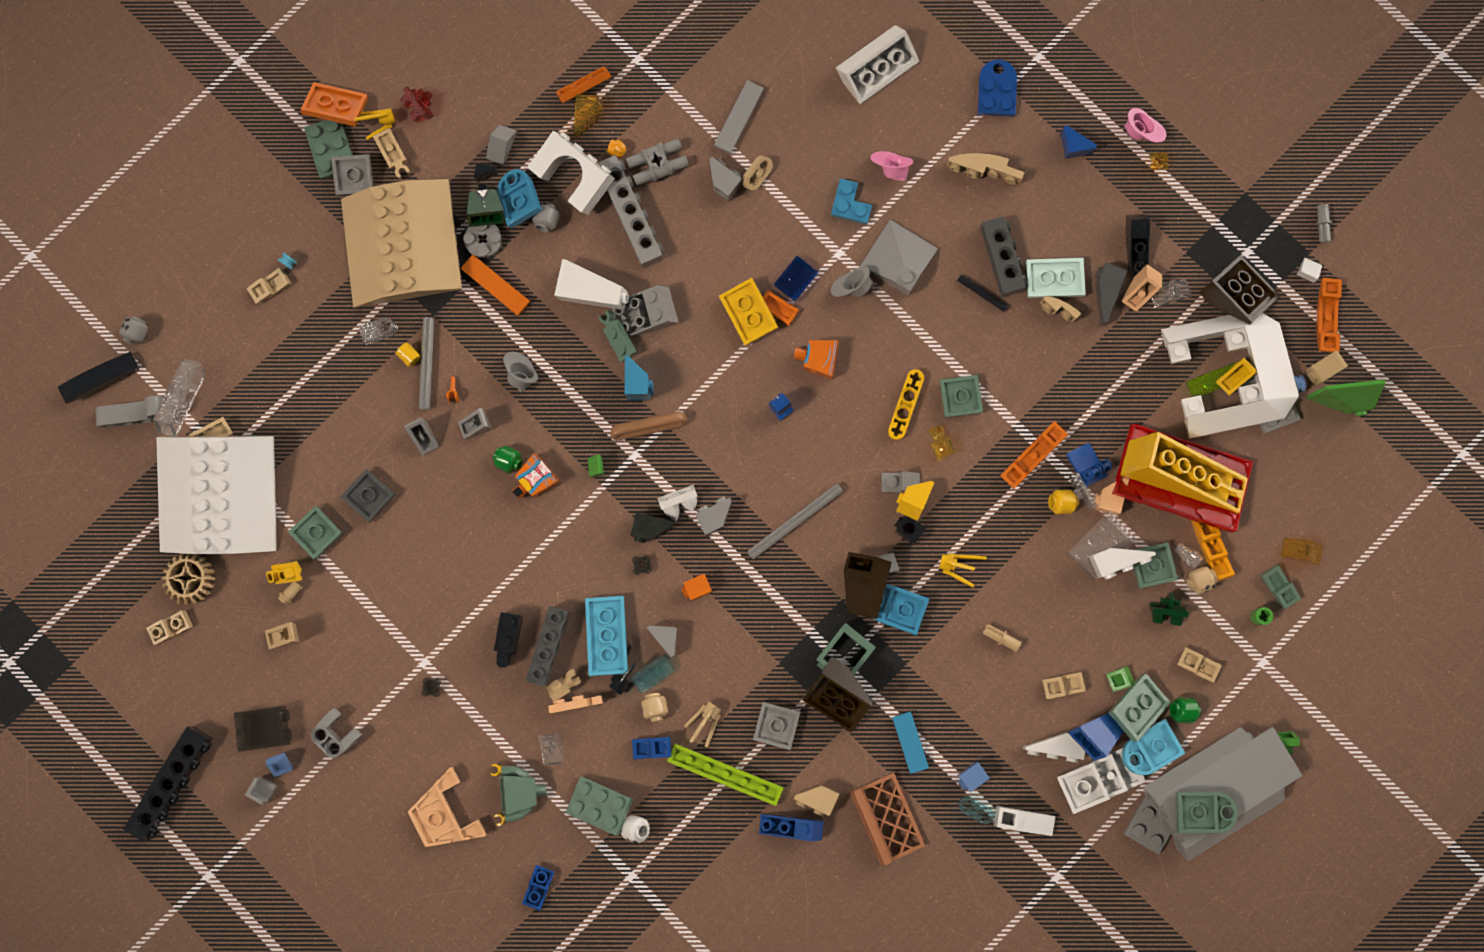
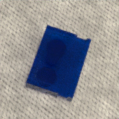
[773,256,818,302]

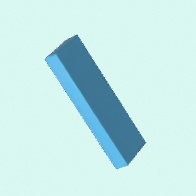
[892,711,929,774]

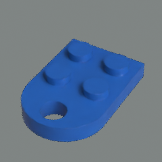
[977,60,1017,117]

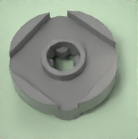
[463,224,502,258]

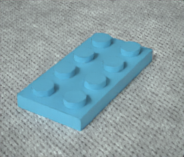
[585,596,628,676]

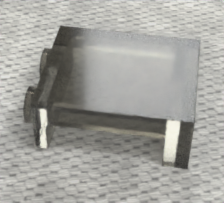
[234,706,292,752]

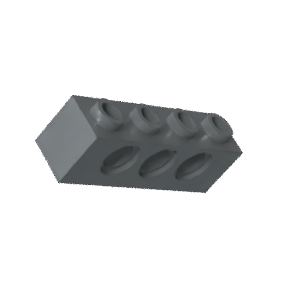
[980,216,1027,298]
[525,606,570,687]

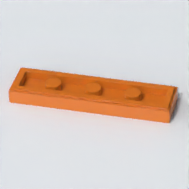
[460,254,531,317]

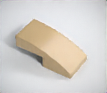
[247,268,292,304]
[1177,647,1222,684]
[1042,672,1086,699]

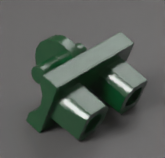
[1149,593,1189,626]

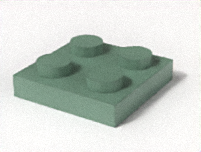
[939,375,983,418]
[288,506,343,560]
[1133,542,1178,589]

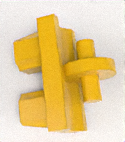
[266,561,302,584]

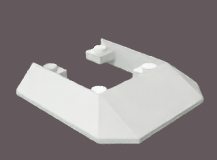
[1161,313,1299,439]

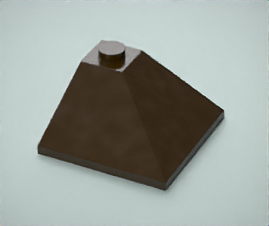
[1199,255,1280,324]
[803,657,873,732]

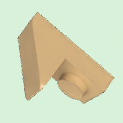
[265,622,299,650]

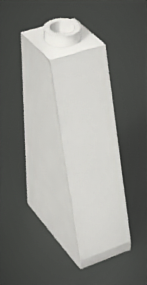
[554,259,629,310]

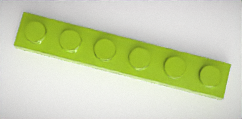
[667,743,783,806]

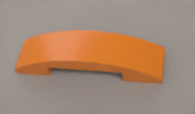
[1316,278,1342,353]
[1000,421,1068,489]

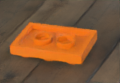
[301,82,368,127]

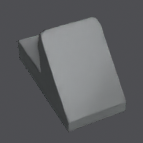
[881,471,920,493]

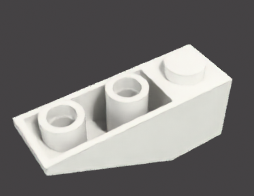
[1089,548,1156,580]
[1022,732,1085,763]
[994,806,1055,836]

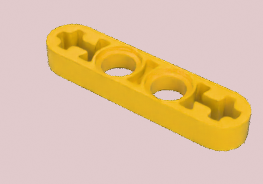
[888,369,924,441]

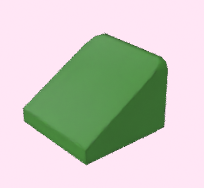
[588,454,604,477]
[1106,666,1134,692]

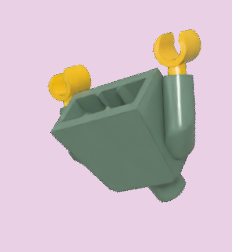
[490,764,546,826]

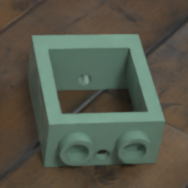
[816,623,876,675]

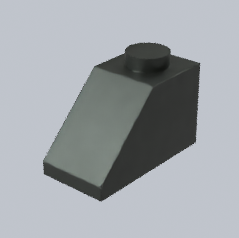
[630,513,674,543]

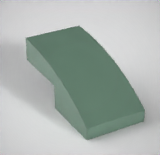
[1260,565,1301,609]

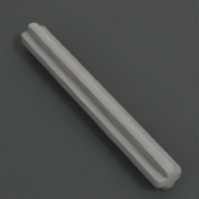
[419,317,434,410]

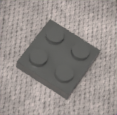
[341,469,396,523]

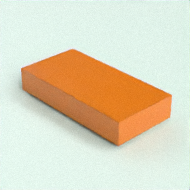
[763,290,799,326]

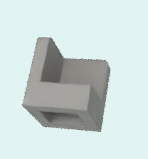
[245,776,278,805]

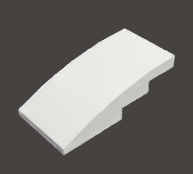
[1057,747,1146,814]

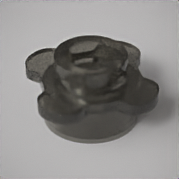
[632,555,652,575]
[421,677,442,697]

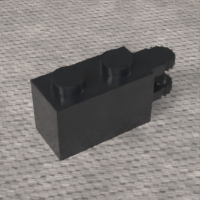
[494,612,523,668]

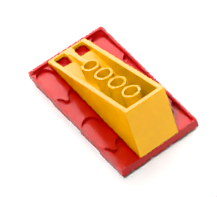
[1112,424,1253,533]

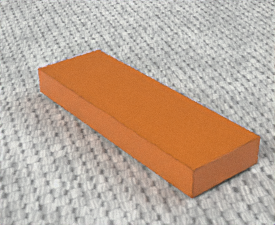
[556,66,611,103]

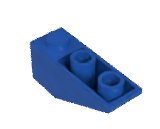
[759,814,824,841]

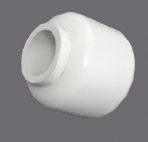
[621,815,650,843]

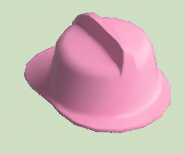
[1124,108,1167,143]
[871,151,913,181]

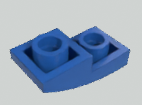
[522,865,555,911]

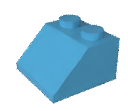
[625,356,654,401]

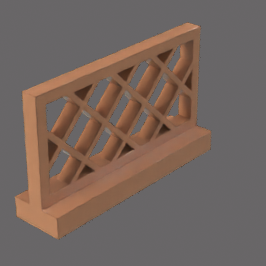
[849,773,925,866]

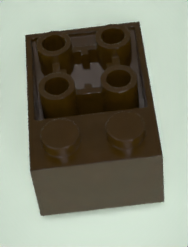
[844,552,892,619]

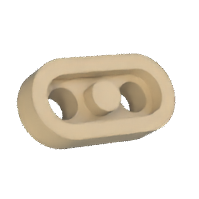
[742,156,773,190]

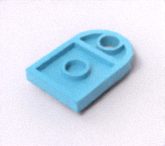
[1122,719,1185,775]

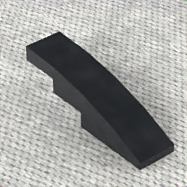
[57,351,139,404]

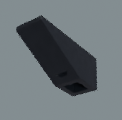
[1125,214,1150,276]

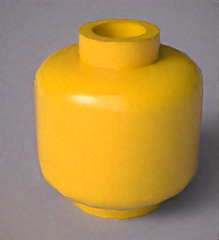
[1048,489,1079,515]

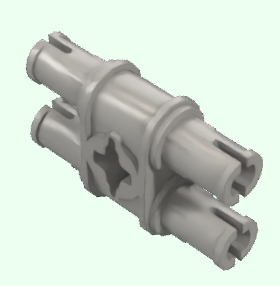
[626,138,689,186]

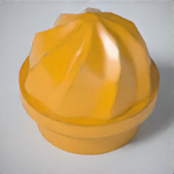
[607,139,626,158]

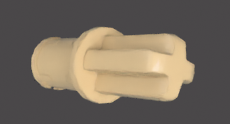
[983,624,1022,652]

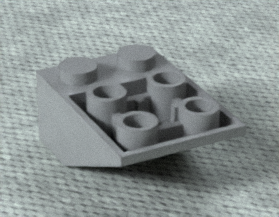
[612,285,679,338]

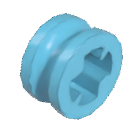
[278,252,297,270]

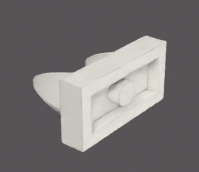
[658,485,698,521]

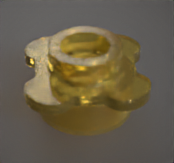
[1149,152,1169,171]

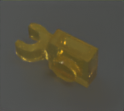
[929,425,956,461]

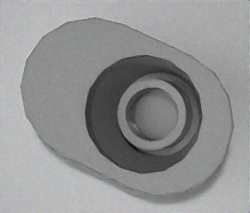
[830,266,874,297]
[503,352,538,392]

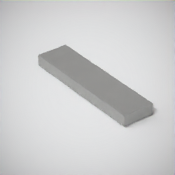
[714,80,764,154]

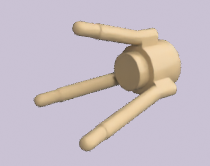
[684,702,721,748]

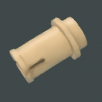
[278,582,303,605]

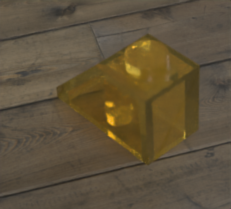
[573,94,603,137]

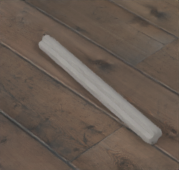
[747,484,843,559]

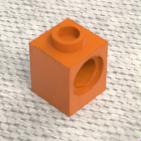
[681,574,712,601]

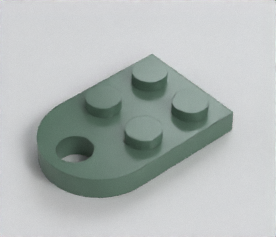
[1175,792,1238,833]

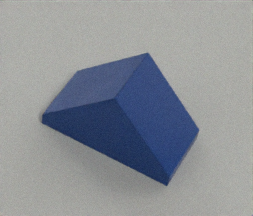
[1061,125,1097,159]

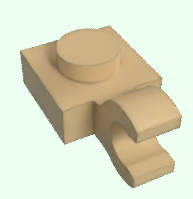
[546,669,581,702]

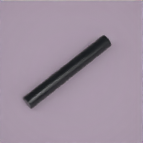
[957,275,1008,312]

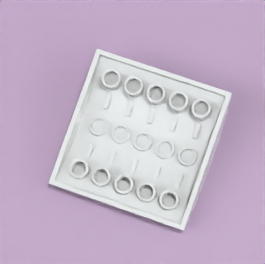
[156,436,277,554]

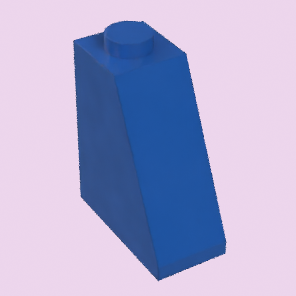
[1068,713,1124,761]

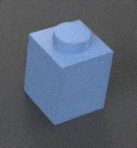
[957,761,990,792]

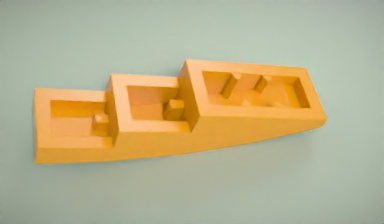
[1191,520,1235,582]

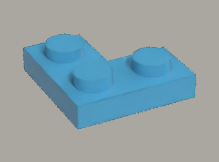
[831,179,872,225]

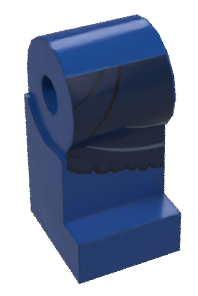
[769,392,794,422]

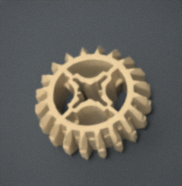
[161,553,216,605]

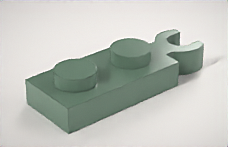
[599,310,637,362]

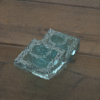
[631,654,675,694]

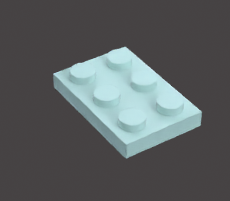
[1025,258,1086,298]

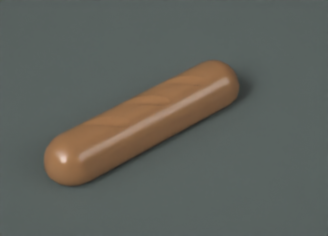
[610,411,687,440]

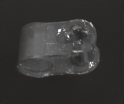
[358,317,398,345]

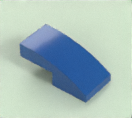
[632,737,672,759]

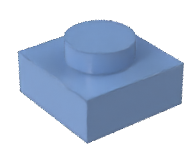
[266,753,293,777]

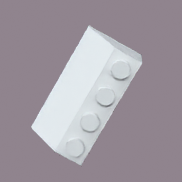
[836,25,920,104]

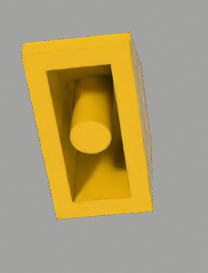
[896,481,935,520]

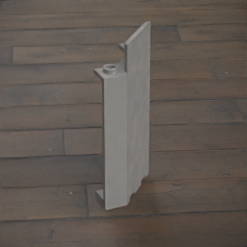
[1144,727,1303,861]

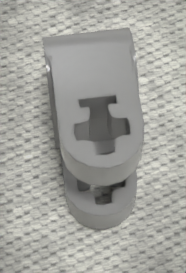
[311,708,363,758]

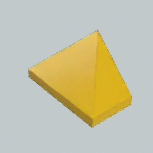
[1216,358,1257,395]

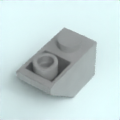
[710,157,742,201]
[695,497,732,536]

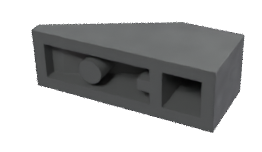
[1095,263,1127,327]

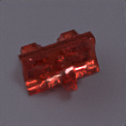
[400,87,433,122]

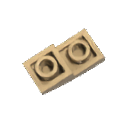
[1040,296,1081,323]
[146,610,193,645]

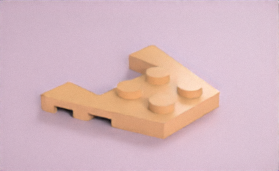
[408,767,487,847]

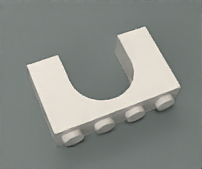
[527,131,615,215]

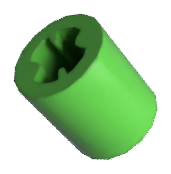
[1250,607,1273,625]

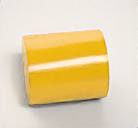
[396,342,421,368]

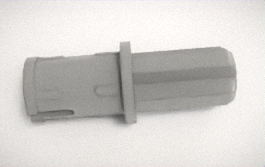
[1316,204,1332,243]

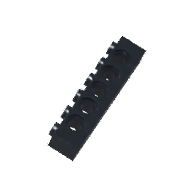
[123,726,212,841]

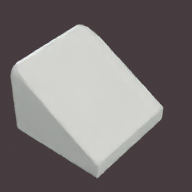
[1297,258,1322,283]

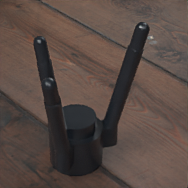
[609,645,652,695]

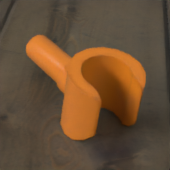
[446,376,460,404]

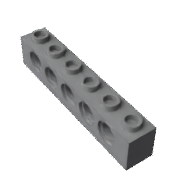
[597,155,665,268]

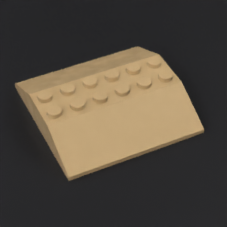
[341,179,462,308]

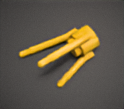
[354,108,396,140]
[939,553,987,588]

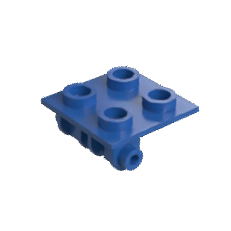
[1066,443,1112,488]

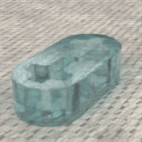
[958,796,994,825]

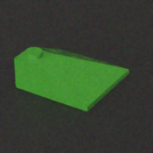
[1307,380,1385,417]

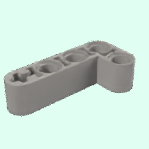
[95,396,171,428]

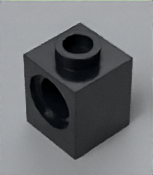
[894,516,926,545]

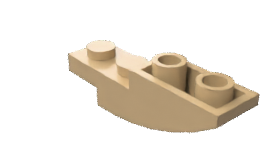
[946,153,1024,185]

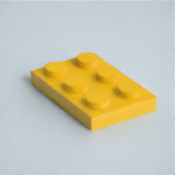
[719,278,779,346]

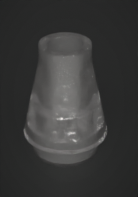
[1174,542,1204,570]

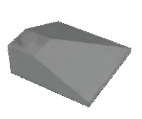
[861,220,938,296]

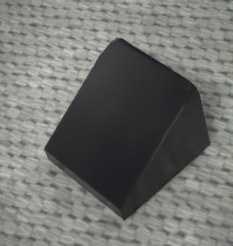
[474,163,498,182]

